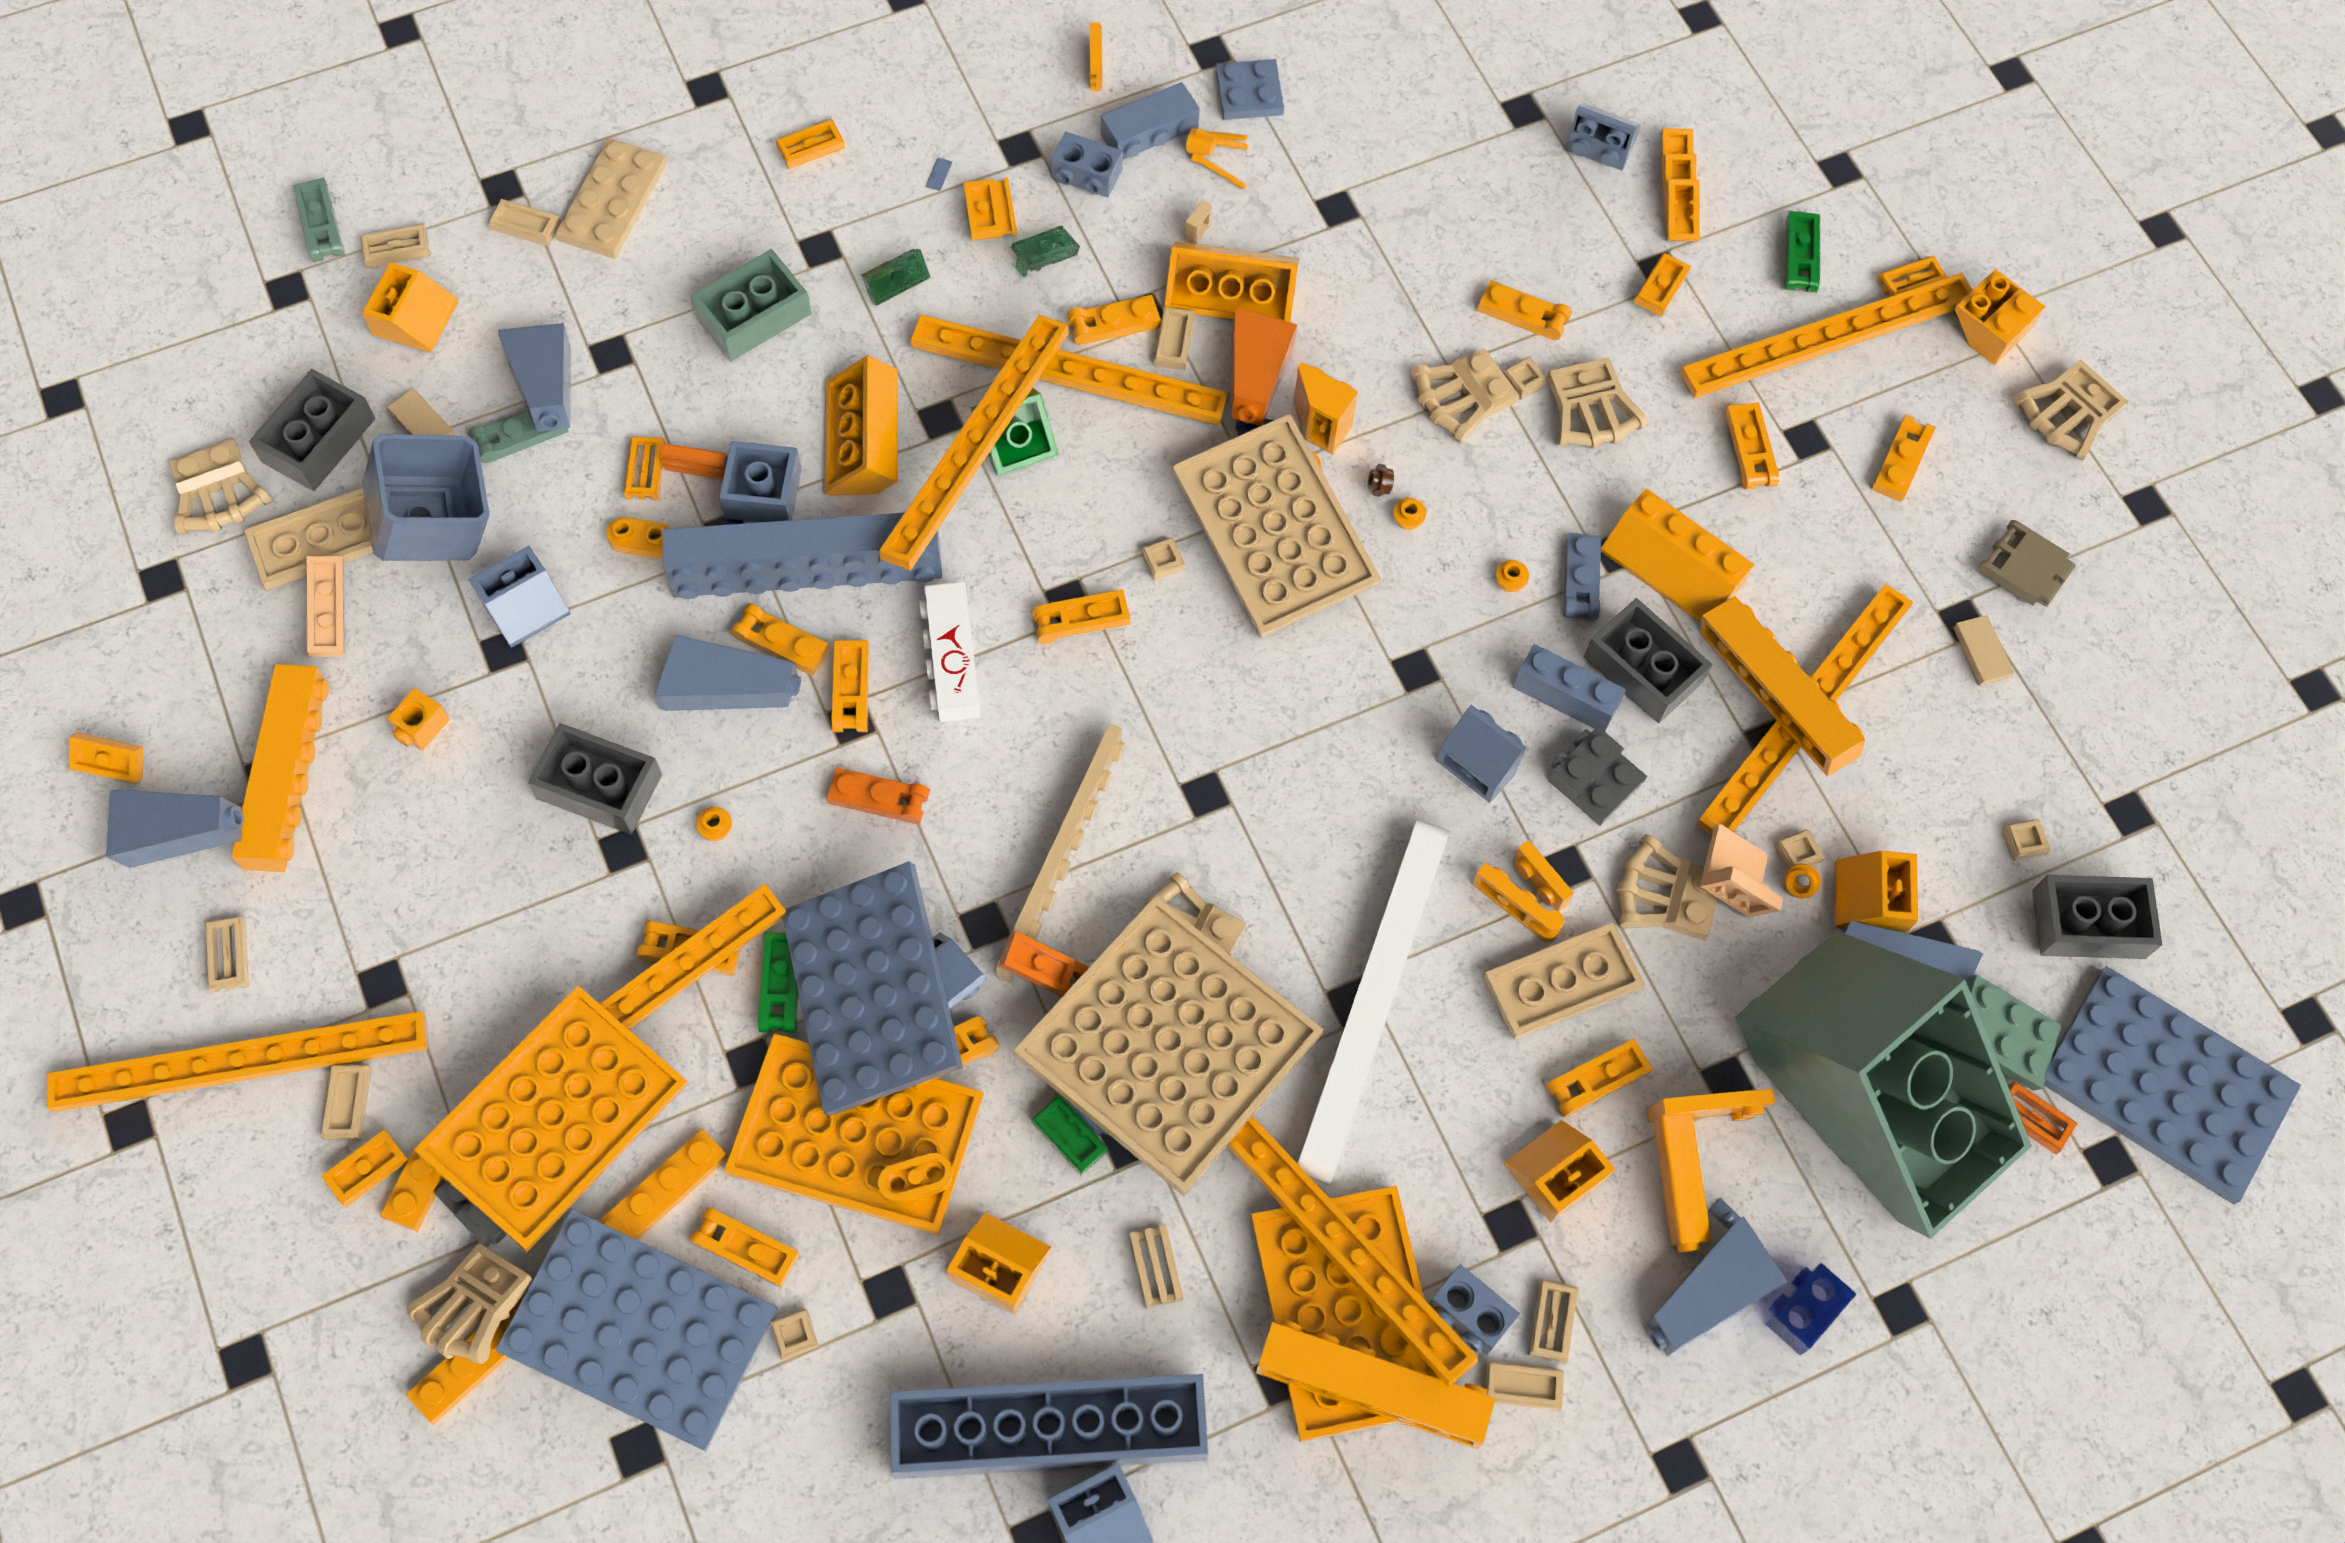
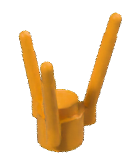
[1186,128,1249,189]

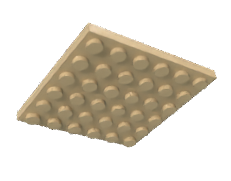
[1013,896,1324,1196]

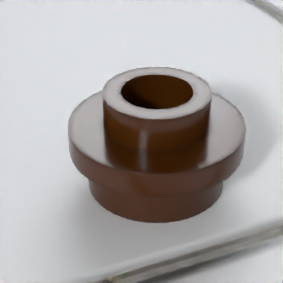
[1368,464,1394,497]

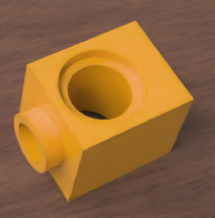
[387,687,450,751]

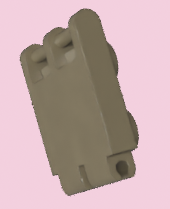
[1977,520,2076,606]

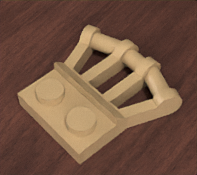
[1411,348,1519,443]
[1547,357,1648,449]
[2014,359,2129,460]
[169,439,273,534]
[1616,834,1718,940]
[1145,872,1246,955]
[407,1243,533,1364]

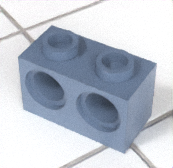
[1051,131,1123,198]
[1429,1264,1520,1355]

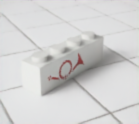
[919,582,981,722]

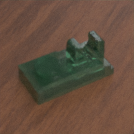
[1011,225,1080,277]
[861,248,931,306]

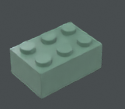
[690,249,811,361]

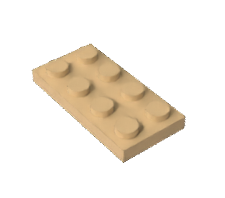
[556,138,667,259]
[244,488,373,591]
[1483,922,1645,1040]

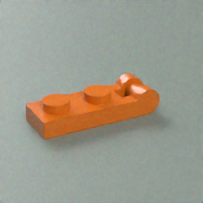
[826,767,930,824]
[998,931,1089,997]

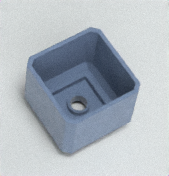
[362,434,490,561]

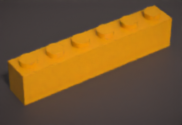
[1700,596,1865,777]
[231,664,329,872]
[1256,1320,1496,1450]

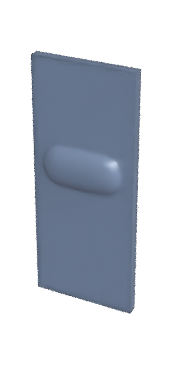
[926,158,952,191]
[1708,1198,1741,1229]

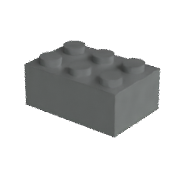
[249,369,376,491]
[1584,598,1713,724]
[528,723,662,835]
[2032,875,2163,959]

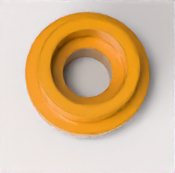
[1393,498,1426,530]
[1495,560,1529,592]
[696,807,732,841]
[1785,863,1821,899]

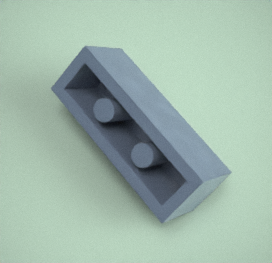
[1101,82,1200,159]
[1513,644,1626,731]

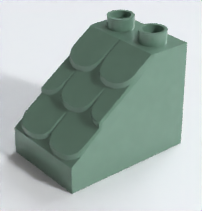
[1735,931,2032,1239]

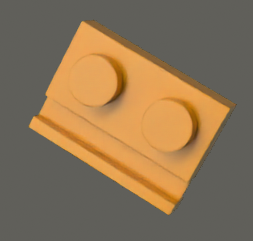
[963,177,1017,241]

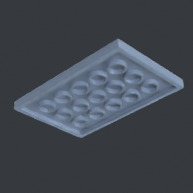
[782,861,963,1116]
[2044,966,2301,1205]
[495,1209,778,1451]

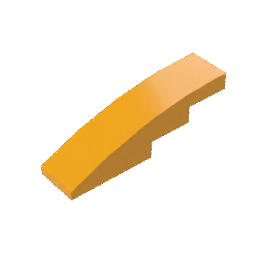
[1660,128,1700,242]

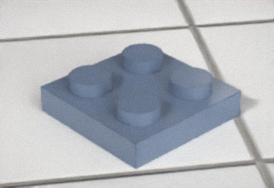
[1216,59,1284,120]

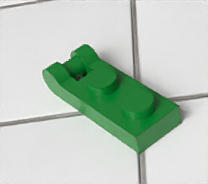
[1784,211,1820,293]
[758,932,798,1033]

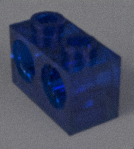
[1765,1262,1857,1356]

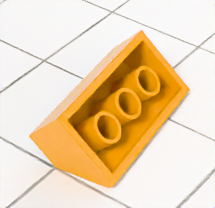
[1165,241,1300,322]
[824,355,898,496]
[1601,488,1755,623]

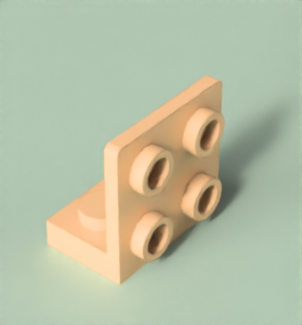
[1700,824,1783,918]

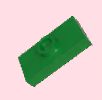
[1031,1095,1108,1176]

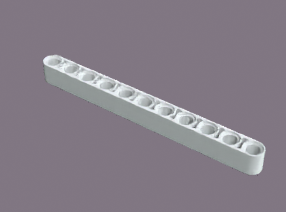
[1298,820,1450,1184]

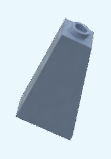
[498,323,571,432]
[654,635,801,711]
[106,790,244,868]
[1835,921,1983,981]
[1646,1216,1787,1357]

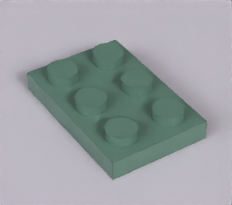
[1966,975,2061,1091]

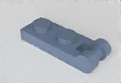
[1563,533,1601,620]

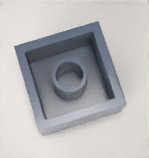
[719,441,802,522]

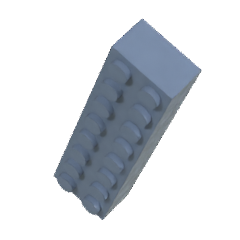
[662,512,943,599]
[890,1374,1208,1479]

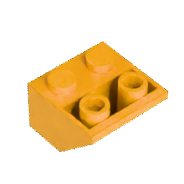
[362,262,459,353]
[1955,269,2046,365]
[1294,361,1358,455]
[1834,850,1918,934]
[1504,1120,1616,1223]
[946,1212,1052,1315]

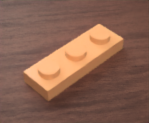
[307,556,344,657]

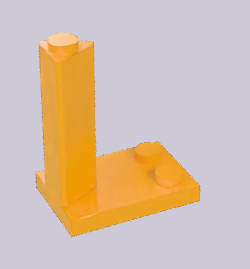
[1646,1089,1775,1253]

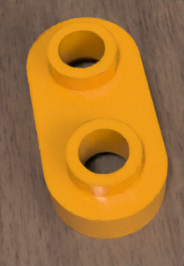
[606,517,670,558]
[878,1153,953,1204]

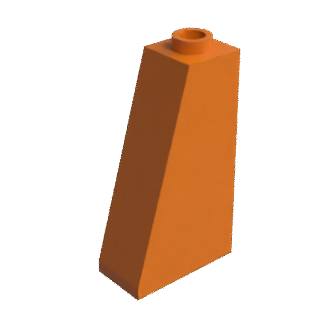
[1231,307,1298,426]

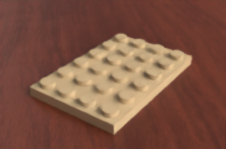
[1172,414,1381,638]

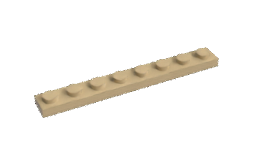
[996,724,1125,983]

